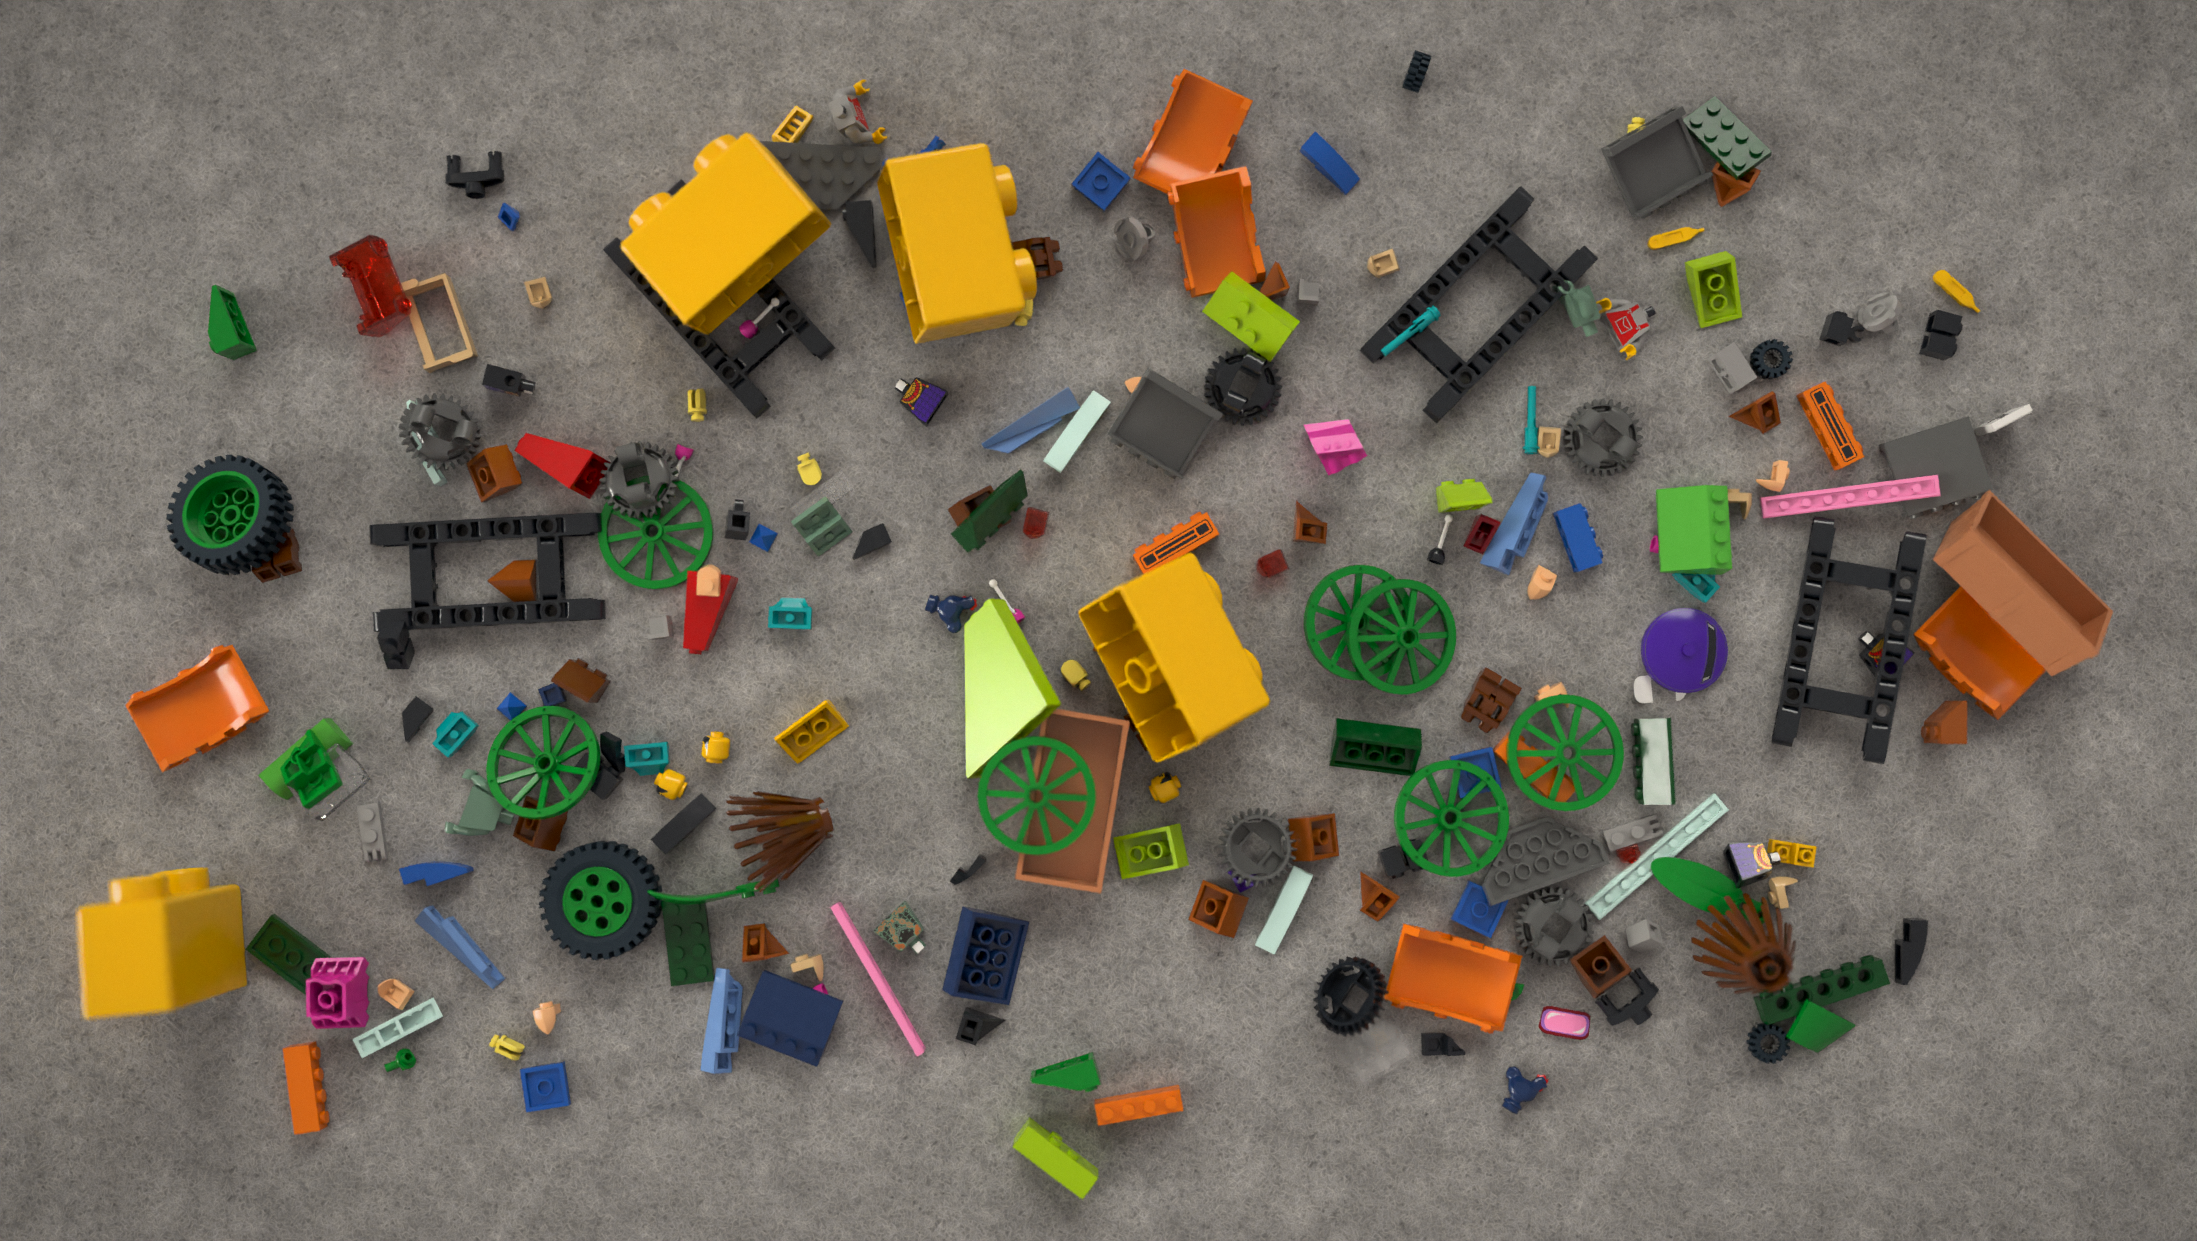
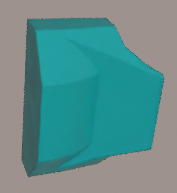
[1672,573,1720,603]
[768,597,812,630]
[432,711,479,758]
[624,742,670,776]

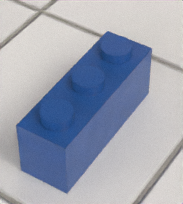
[1552,503,1603,573]

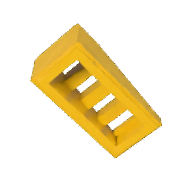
[772,106,813,143]

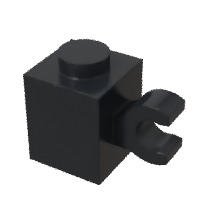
[1819,311,1865,346]
[725,499,750,541]

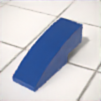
[1300,131,1360,195]
[399,862,474,886]

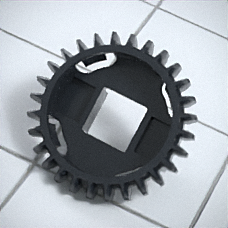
[1204,347,1282,426]
[1313,956,1388,1037]

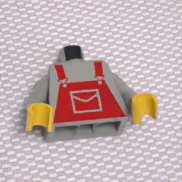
[828,79,887,144]
[1596,298,1656,360]

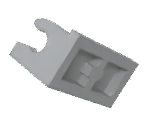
[1707,342,1757,394]

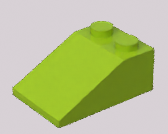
[1685,251,1742,328]
[1436,479,1492,513]
[1113,823,1189,879]

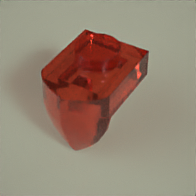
[1023,507,1050,539]
[1256,549,1289,578]

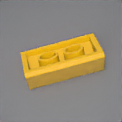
[774,700,849,764]

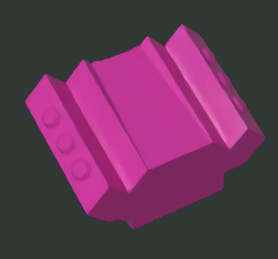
[1304,419,1367,476]
[306,957,370,1029]

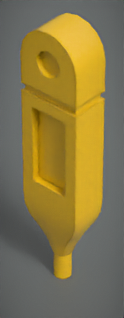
[1647,227,1705,250]
[1933,270,1980,313]

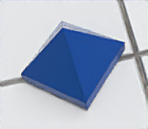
[498,203,520,232]
[749,524,778,552]
[497,692,527,721]

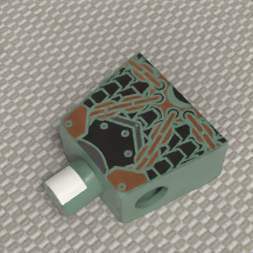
[873,901,926,954]

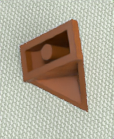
[1711,161,1761,207]
[1259,261,1290,300]
[1728,391,1781,434]
[1293,501,1327,544]
[487,560,537,602]
[1360,871,1400,922]
[742,923,789,962]

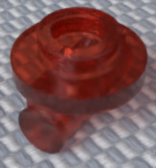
[1616,843,1641,864]

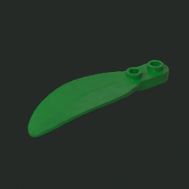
[1651,857,1764,924]
[647,878,780,904]

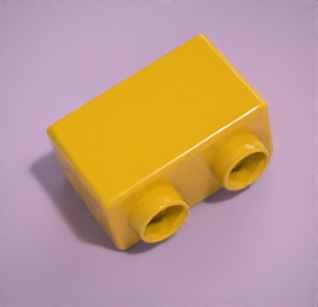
[621,133,831,335]
[877,143,1037,344]
[1078,553,1270,763]
[77,867,247,1018]

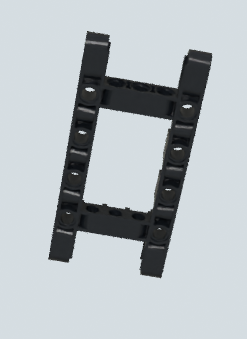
[603,179,835,419]
[1360,186,1598,423]
[369,513,606,632]
[1771,516,1927,764]

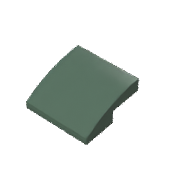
[791,496,852,557]

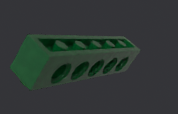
[1753,955,1890,1025]

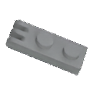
[357,802,388,863]
[1602,814,1663,852]

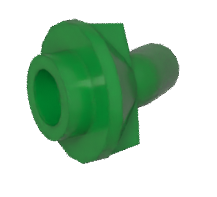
[384,1049,416,1073]

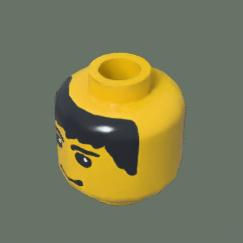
[701,731,730,763]
[654,769,688,800]
[1148,772,1182,803]

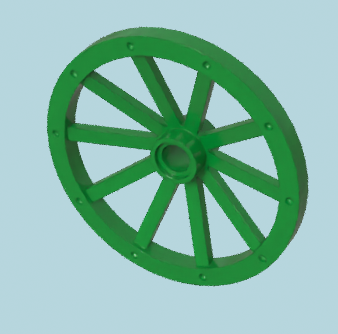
[598,475,714,589]
[1303,565,1414,681]
[1346,579,1456,695]
[1506,695,1624,811]
[486,706,600,820]
[978,736,1096,855]
[1394,760,1509,877]

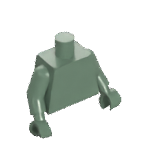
[1552,280,1600,337]
[444,769,514,836]

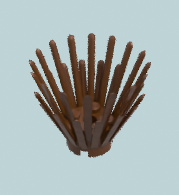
[726,791,834,893]
[1691,893,1796,994]

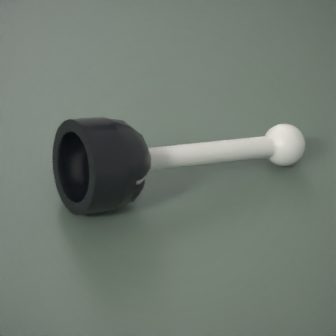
[1427,514,1453,565]

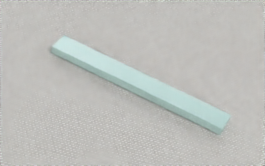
[1584,793,1729,920]

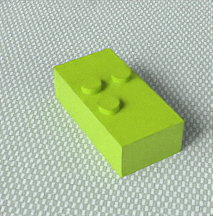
[1202,271,1300,362]
[1013,1117,1098,1200]

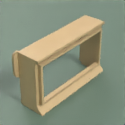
[395,273,478,373]

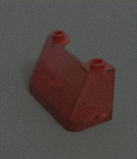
[329,235,412,337]

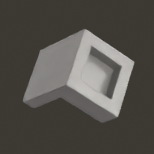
[1296,279,1320,306]
[648,615,674,640]
[1626,919,1663,953]

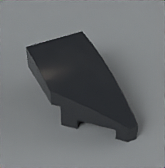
[852,523,892,560]
[402,696,434,743]
[600,731,626,773]
[950,855,986,885]
[1421,1033,1465,1056]

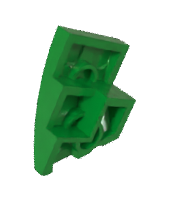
[280,729,343,810]
[1786,999,1856,1053]

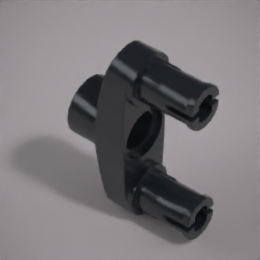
[445,151,505,199]
[1595,967,1659,1026]

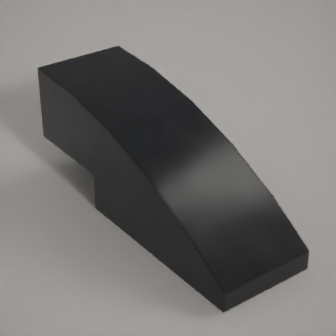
[650,793,716,855]
[1895,918,1928,985]

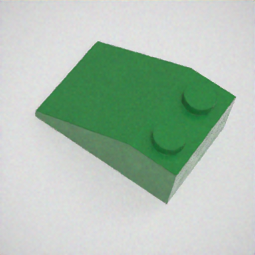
[208,285,257,360]
[1030,1052,1101,1092]

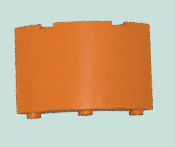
[1133,69,1253,194]
[1167,166,1266,298]
[1913,586,2046,720]
[125,645,269,772]
[1384,924,1522,1034]

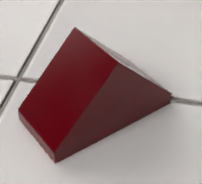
[1463,514,1501,555]

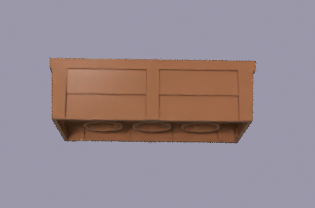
[1933,490,2113,676]
[1015,709,1130,893]

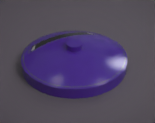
[1641,608,1728,693]

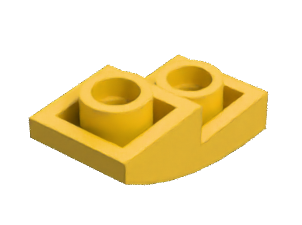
[1767,839,1817,868]

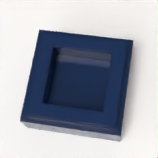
[538,683,567,706]

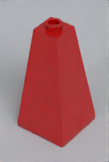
[514,433,611,499]
[683,571,738,655]

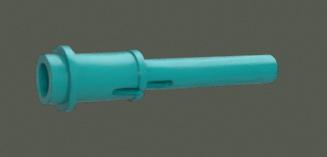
[1381,306,1441,356]
[1522,386,1540,455]

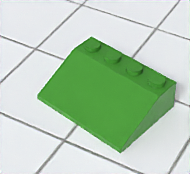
[1656,485,1732,575]

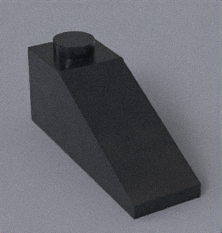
[842,200,876,268]

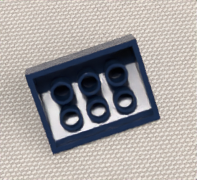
[942,906,1029,1005]
[737,970,843,1067]

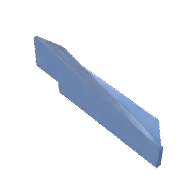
[982,387,1080,454]
[1480,473,1548,575]
[415,905,505,989]
[701,968,743,1074]

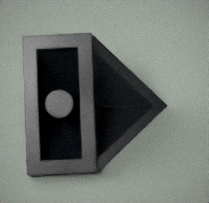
[956,1007,1005,1046]

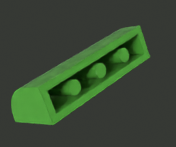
[259,718,353,800]

